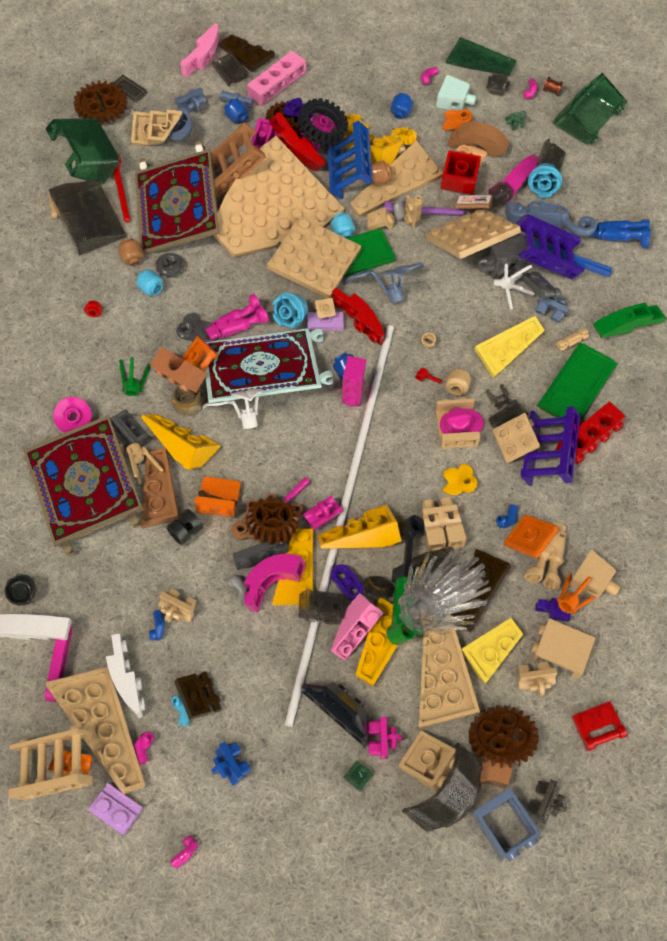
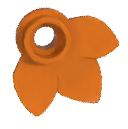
[443,109,472,131]

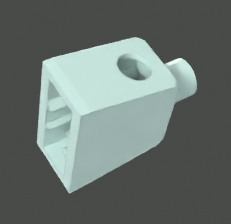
[436,75,477,111]

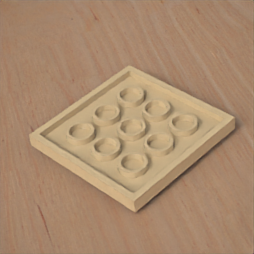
[425,208,521,259]
[267,216,361,299]

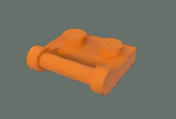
[180,336,218,371]

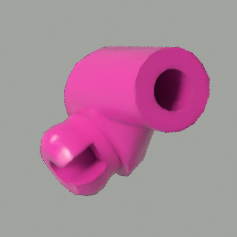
[170,836,198,869]

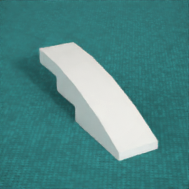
[0,614,72,640]

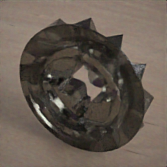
[363,576,395,599]

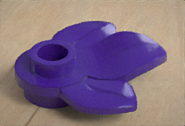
[284,98,313,118]

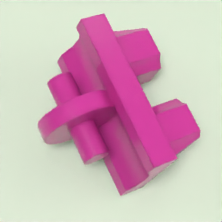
[303,495,343,531]
[368,717,402,760]

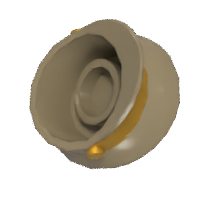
[172,386,205,415]

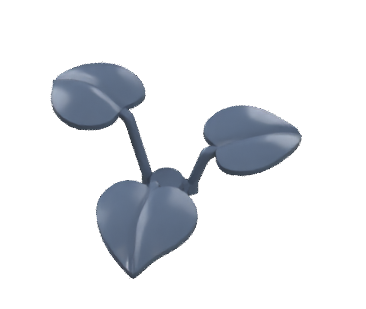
[344,263,424,303]

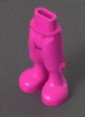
[205,294,269,341]

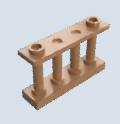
[211,122,266,201]

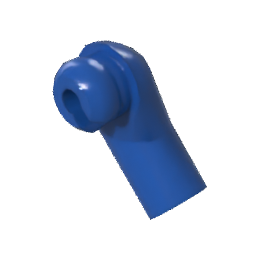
[496,504,518,528]
[149,610,165,641]

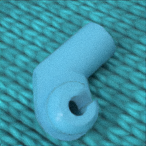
[171,695,189,726]

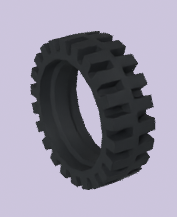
[297,98,349,148]

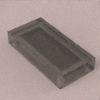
[113,75,147,103]

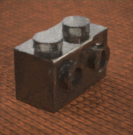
[298,589,345,625]

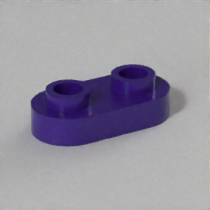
[331,564,364,601]

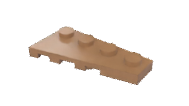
[140,447,179,528]

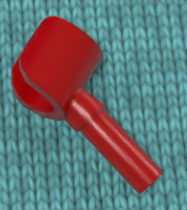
[415,368,442,384]

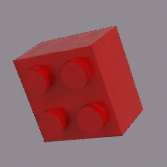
[440,150,481,195]

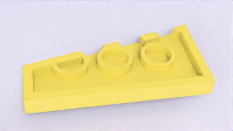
[474,316,545,378]

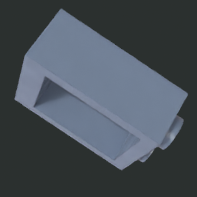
[471,788,541,861]

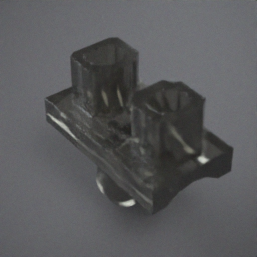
[528,779,567,824]

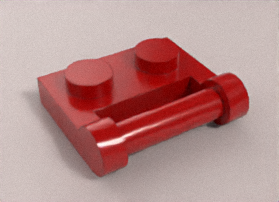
[571,701,627,751]

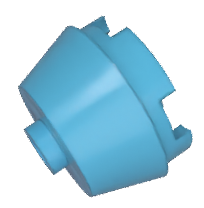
[528,163,562,198]
[272,293,308,328]

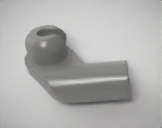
[393,194,407,220]
[227,575,248,603]

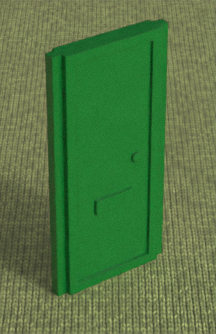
[344,228,396,277]
[537,342,618,422]

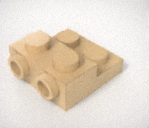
[398,731,460,792]

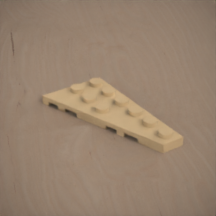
[350,141,443,218]
[419,596,480,729]

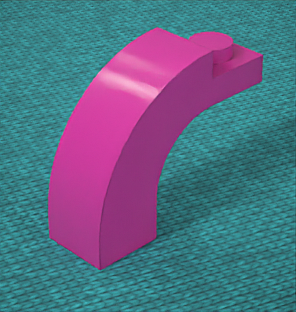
[244,554,306,613]

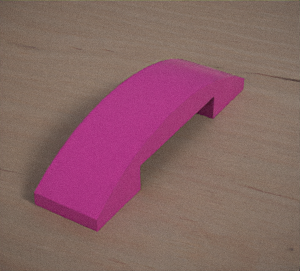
[494,154,547,203]

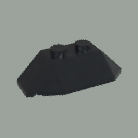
[301,682,368,747]

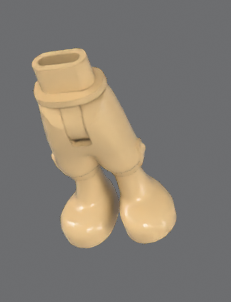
[524,522,567,590]

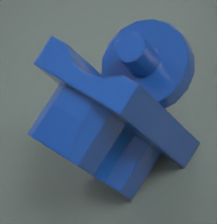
[211,742,250,786]

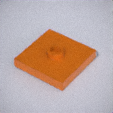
[503,514,559,559]

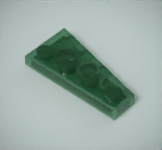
[446,37,517,76]

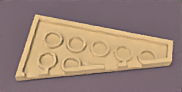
[46,667,145,795]

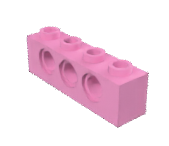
[247,51,306,106]

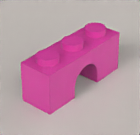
[342,356,367,407]

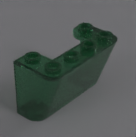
[46,118,119,185]

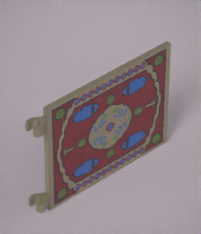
[135,140,220,255]
[24,415,143,556]

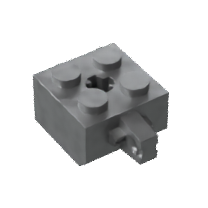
[478,235,528,279]

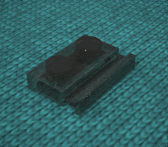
[212,52,248,87]
[536,139,566,172]

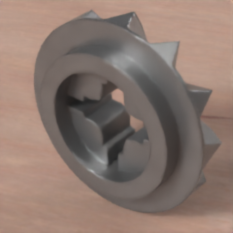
[156,253,184,278]

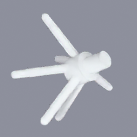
[494,264,535,310]

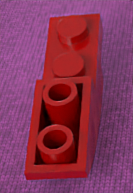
[269,112,326,171]
[331,287,384,346]

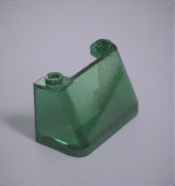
[552,72,628,144]

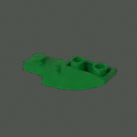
[593,303,666,338]

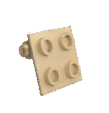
[492,413,541,463]

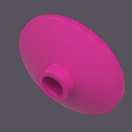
[53,397,92,433]

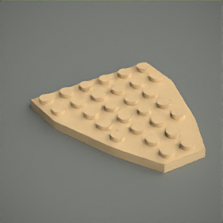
[213,136,345,257]

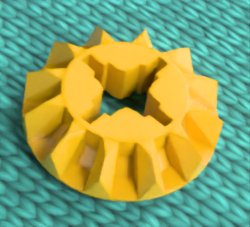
[391,127,417,145]

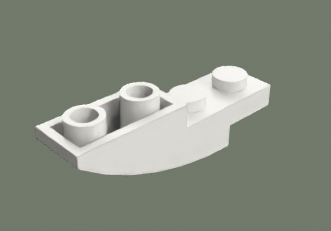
[106,633,146,718]

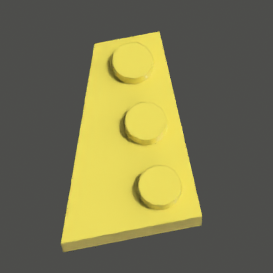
[461,618,523,685]

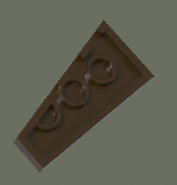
[452,549,511,633]

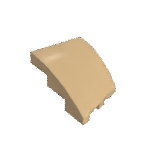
[131,109,182,146]

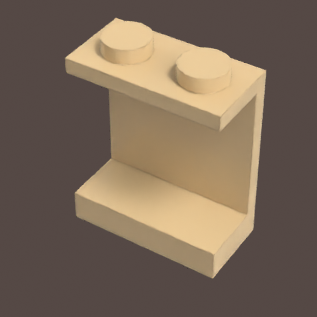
[435,398,480,449]
[531,618,596,680]

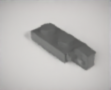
[233,541,289,570]

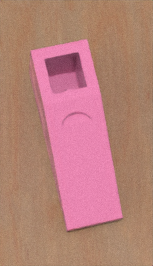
[331,593,383,661]

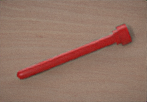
[107,153,131,223]

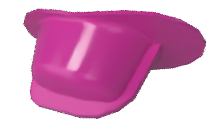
[440,408,484,434]

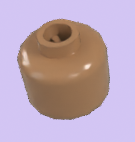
[371,160,393,185]
[118,238,144,266]

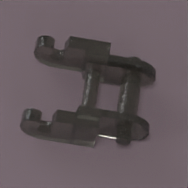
[486,384,511,409]

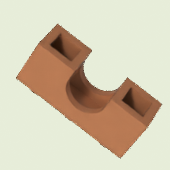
[150,347,207,393]

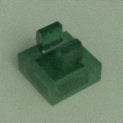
[505,111,527,130]
[343,761,374,792]

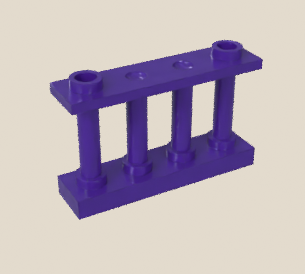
[515,214,584,280]
[521,406,580,486]

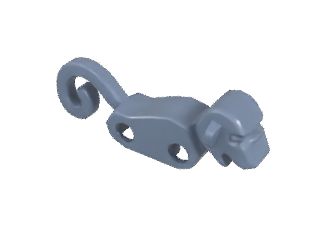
[505,201,597,236]

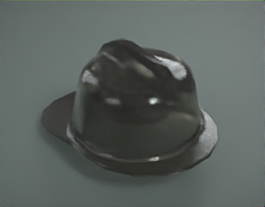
[411,546,455,576]

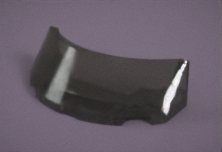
[402,742,483,832]

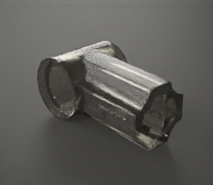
[489,399,529,429]

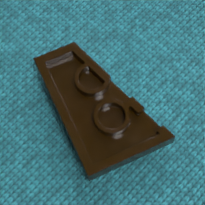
[220,34,275,72]

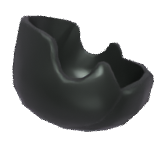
[4,574,36,606]

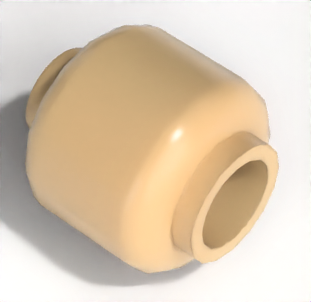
[445,369,471,396]

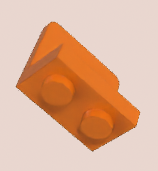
[195,477,241,518]

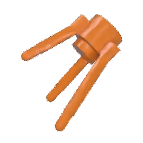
[557,574,594,614]

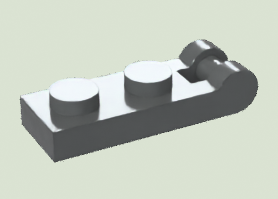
[522,271,561,299]

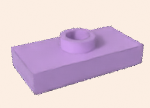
[307,312,344,331]

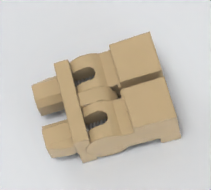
[421,497,467,552]

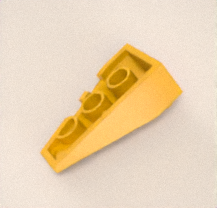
[336,131,402,164]
[141,413,220,470]
[317,504,402,549]

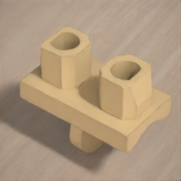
[158,588,196,623]
[518,662,557,696]

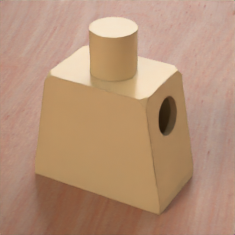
[569,550,621,598]

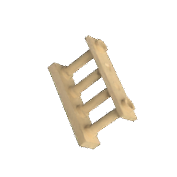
[8,726,93,800]

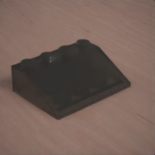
[48,180,127,256]

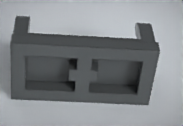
[111,409,152,447]

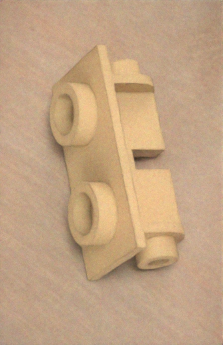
[404,195,423,229]

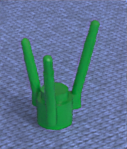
[119,357,151,396]

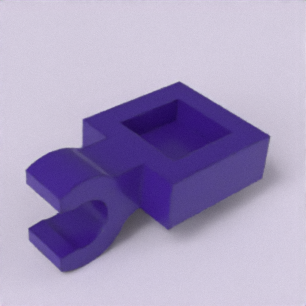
[535,598,571,622]

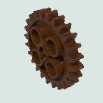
[73,80,128,125]
[469,705,539,768]

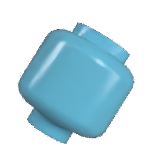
[330,213,355,238]
[136,269,163,296]

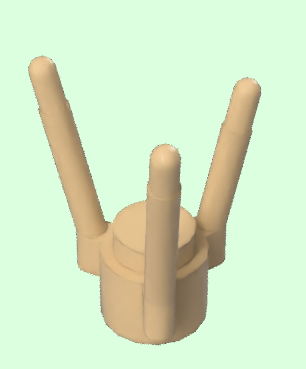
[126,443,163,484]

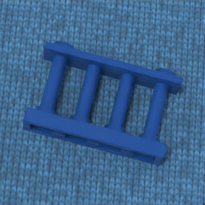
[327,120,373,199]

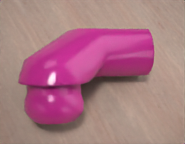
[420,67,438,85]
[523,78,538,100]
[134,731,154,765]

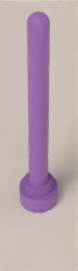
[384,201,465,216]

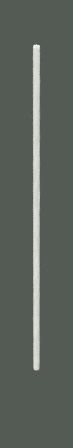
[284,325,394,727]

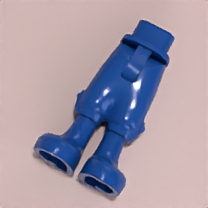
[590,219,650,249]

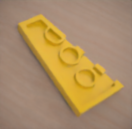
[272,529,313,606]
[355,597,414,687]

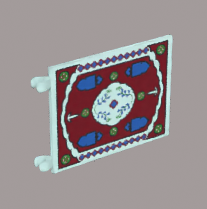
[204,329,333,403]

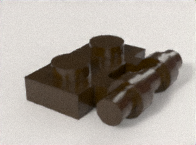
[174,671,222,720]

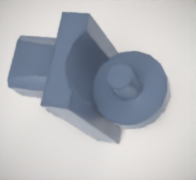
[175,87,207,113]
[536,292,569,323]

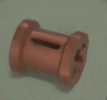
[543,76,564,96]

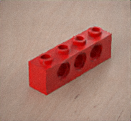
[555,401,626,465]

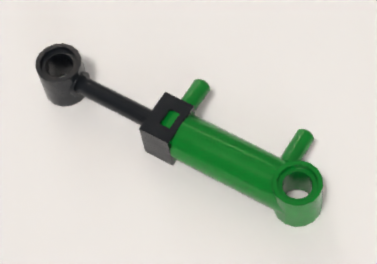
[386,515,428,645]

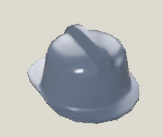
[170,109,193,141]

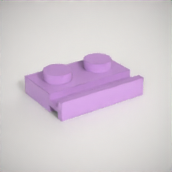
[88,783,143,836]

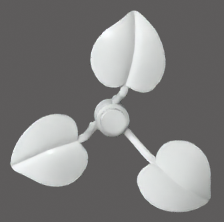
[202,389,263,429]

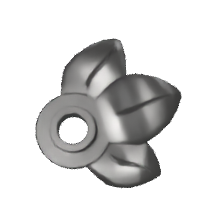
[176,312,211,342]

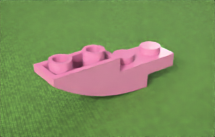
[180,23,219,77]

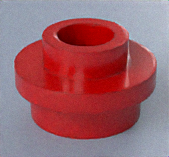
[84,301,102,317]

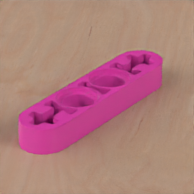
[45,623,72,702]

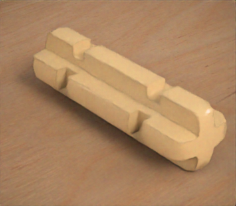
[556,328,589,351]

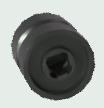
[166,508,203,546]

